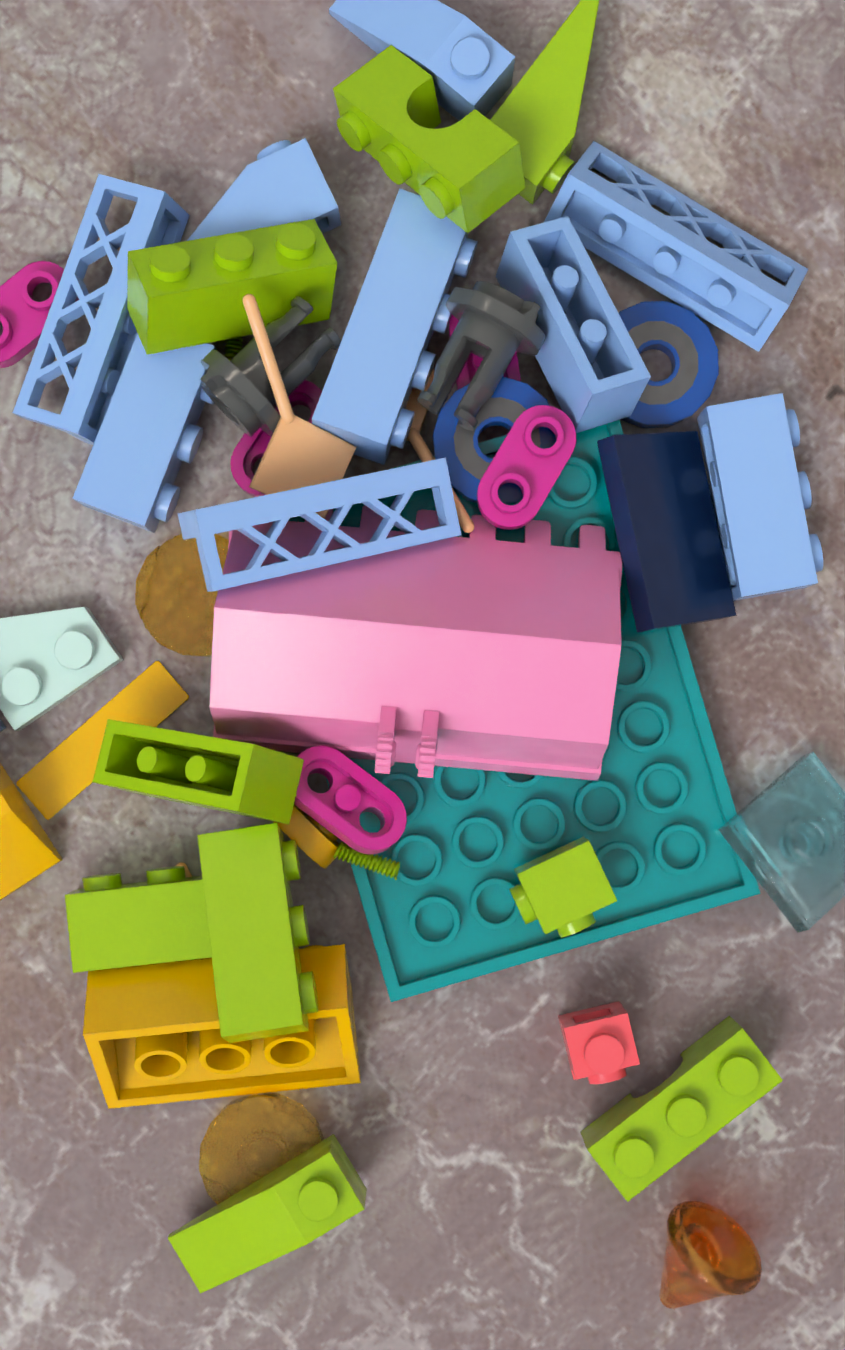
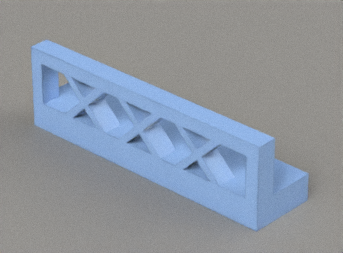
[544,141,808,352]
[13,174,190,445]
[177,457,461,592]

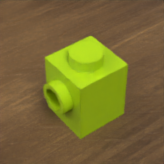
[509,836,617,938]

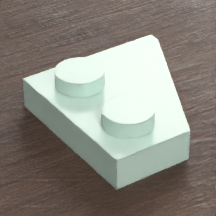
[0,607,124,731]

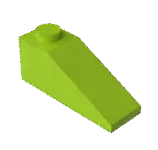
[490,0,599,205]
[168,1134,367,1293]

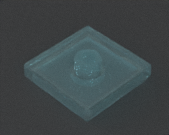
[719,752,845,933]

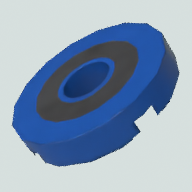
[619,301,719,428]
[433,377,556,505]

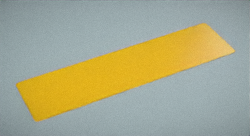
[16,661,189,820]

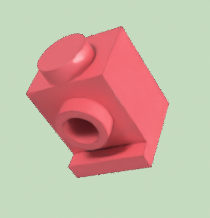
[558,1001,640,1084]

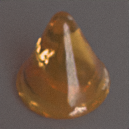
[659,1201,762,1309]

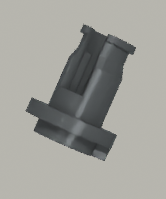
[417,281,546,431]
[200,296,341,437]

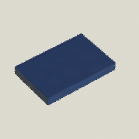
[597,431,737,633]

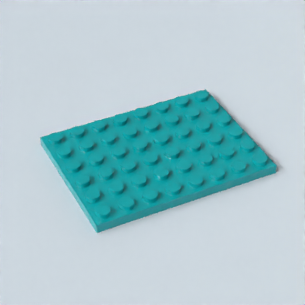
[289,420,761,1002]

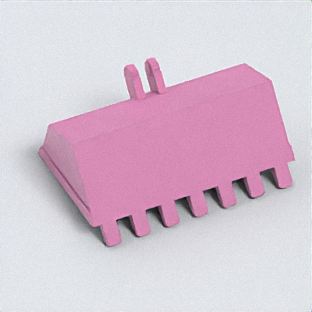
[209,495,623,781]

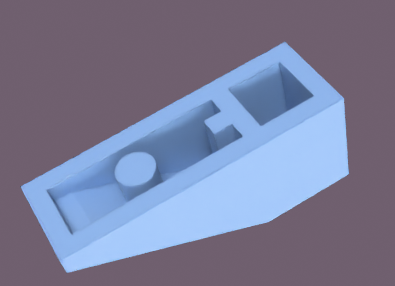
[329,0,515,121]
[187,138,341,241]

